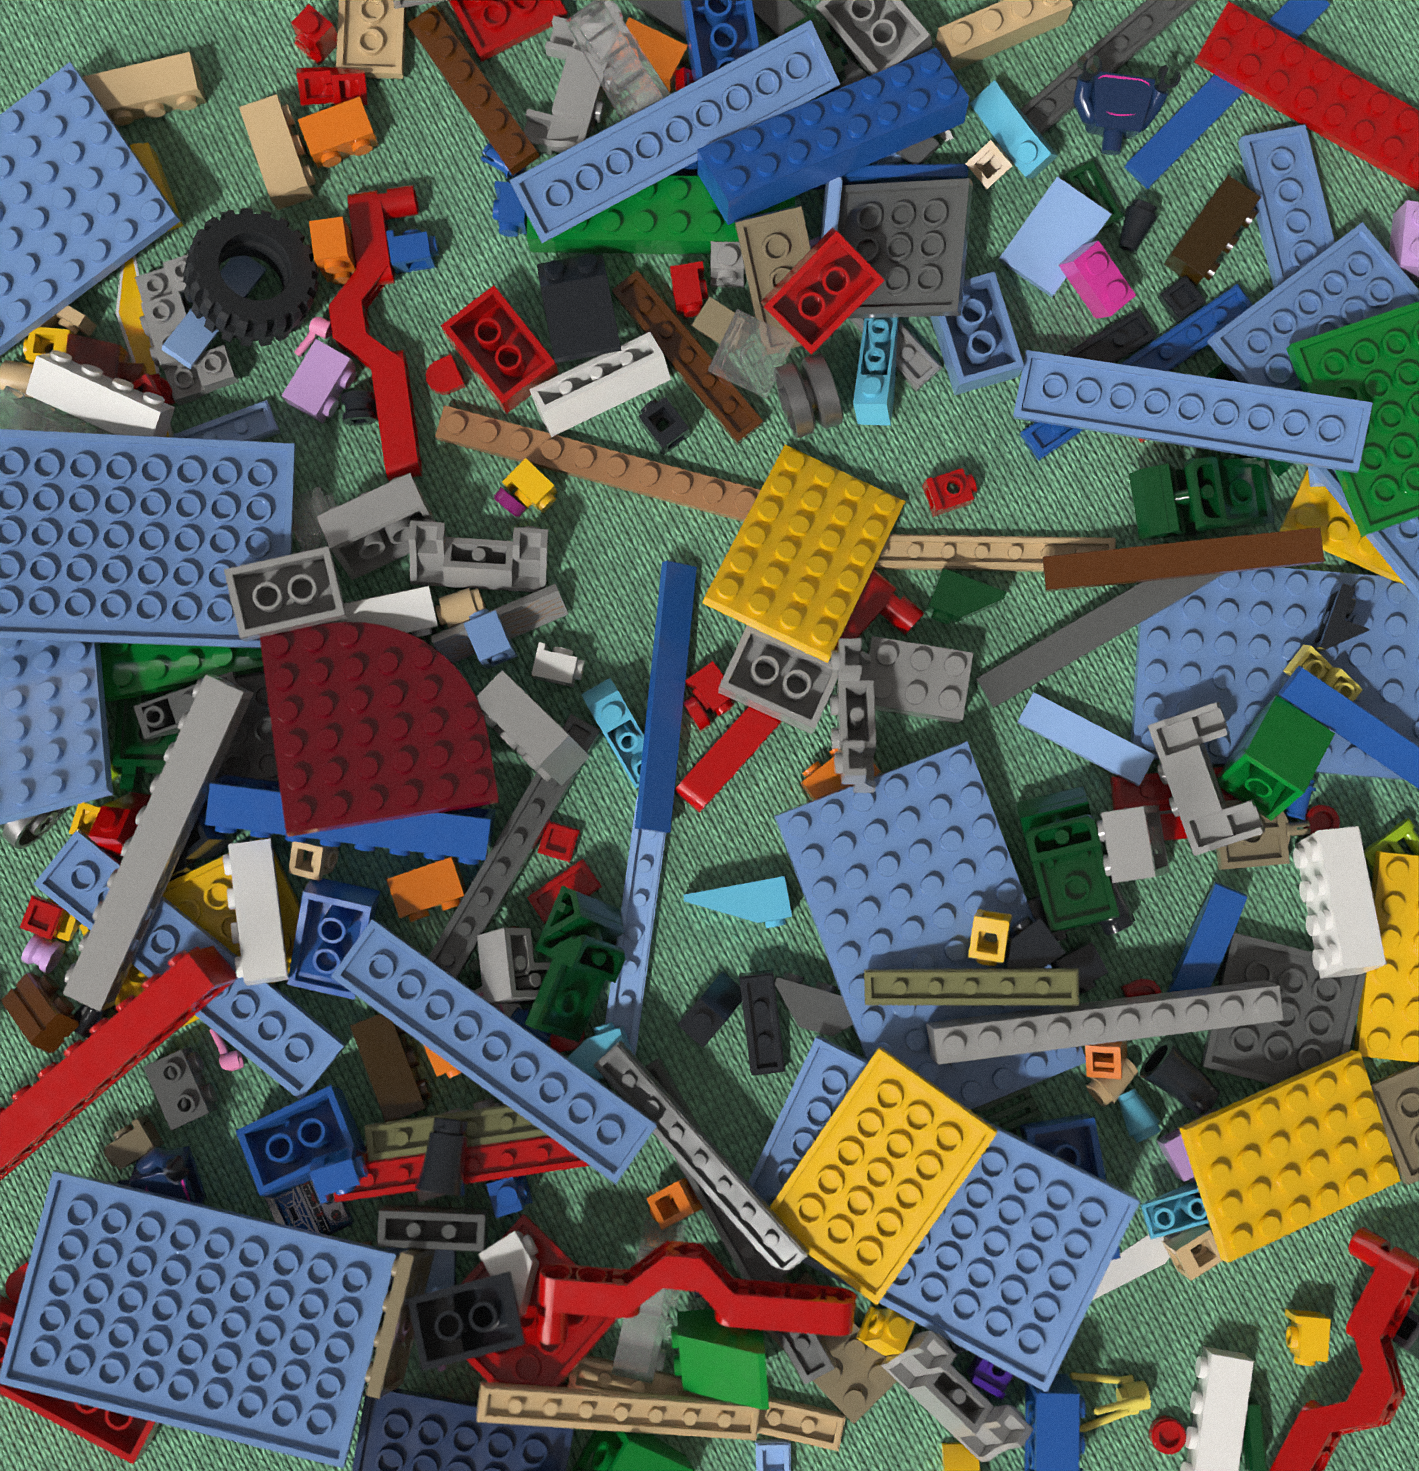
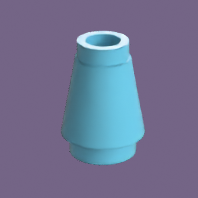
[1118,1089,1161,1143]

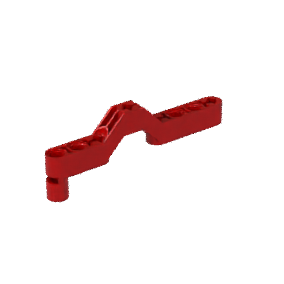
[328,185,423,481]
[675,569,924,813]
[1269,1227,1419,1471]
[535,1240,857,1344]

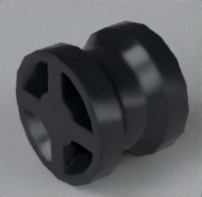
[341,391,376,426]

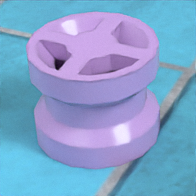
[21,934,65,974]

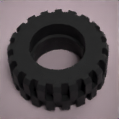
[183,208,319,346]

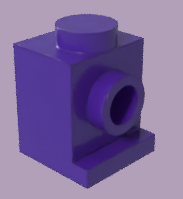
[967,1355,1013,1399]

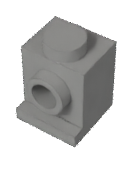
[711,242,744,287]

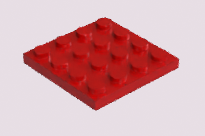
[461,1214,619,1387]

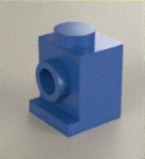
[493,181,527,237]
[386,230,439,274]
[309,1146,368,1204]
[486,1175,533,1218]

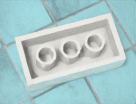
[1293,826,1386,979]

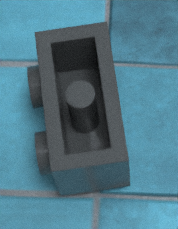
[144,1047,218,1130]

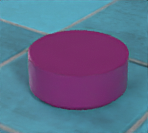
[494,487,527,517]

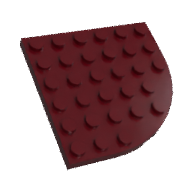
[260,622,499,837]

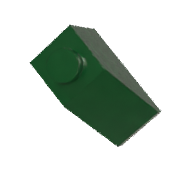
[925,568,1007,624]

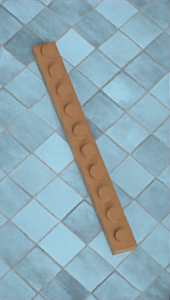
[435,405,760,522]

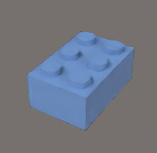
[930,271,1024,395]

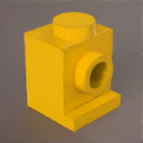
[23,327,80,364]
[502,458,557,513]
[968,909,1012,966]
[856,1306,916,1356]
[1285,1309,1331,1366]

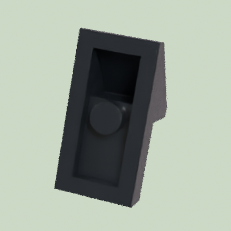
[1312,583,1369,653]

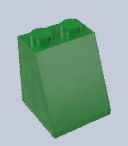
[1217,695,1335,821]
[671,1308,769,1410]
[572,1430,696,1471]

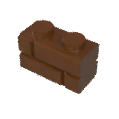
[1,972,79,1053]

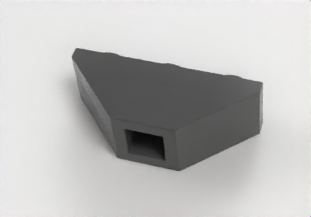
[134,672,238,739]
[774,972,853,1036]

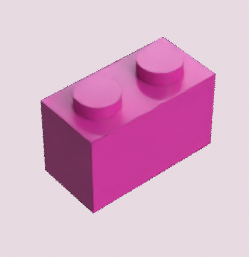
[1058,241,1136,319]

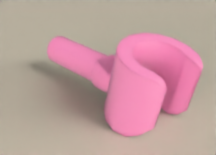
[294,317,332,357]
[209,1029,244,1071]

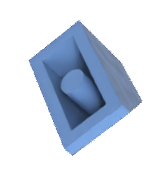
[463,609,518,669]

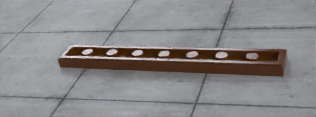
[1042,527,1324,592]

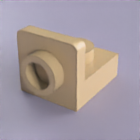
[40,306,97,336]

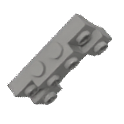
[524,16,617,155]
[135,254,239,406]
[408,519,548,592]
[830,638,876,793]
[1148,701,1266,856]
[881,1330,1034,1462]

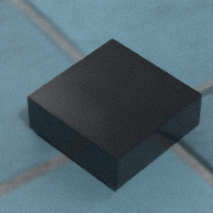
[1157,275,1206,323]

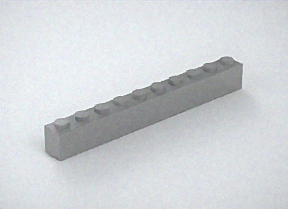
[63,675,254,1011]
[926,980,1283,1065]

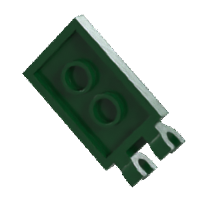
[112,686,190,793]

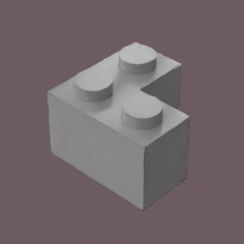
[477,928,551,1005]

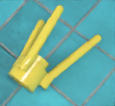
[1070,1372,1151,1432]

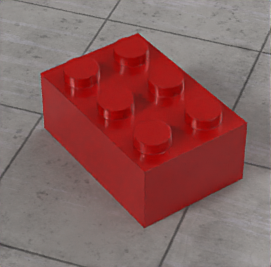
[761,227,884,355]
[441,285,559,414]

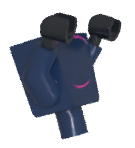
[1073,55,1181,155]
[117,1146,206,1205]

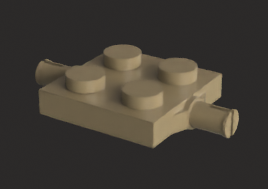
[1216,800,1311,870]

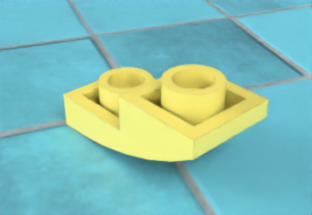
[1283,645,1363,702]

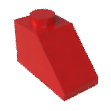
[88,792,151,857]

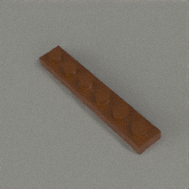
[407,5,540,175]
[611,270,763,445]

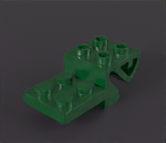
[1129,457,1275,540]
[1016,786,1119,933]
[525,885,626,1042]

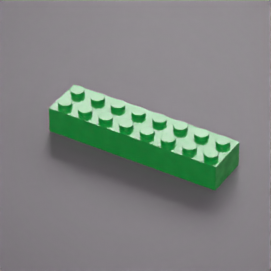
[527,176,795,255]

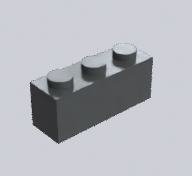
[377,1204,490,1251]

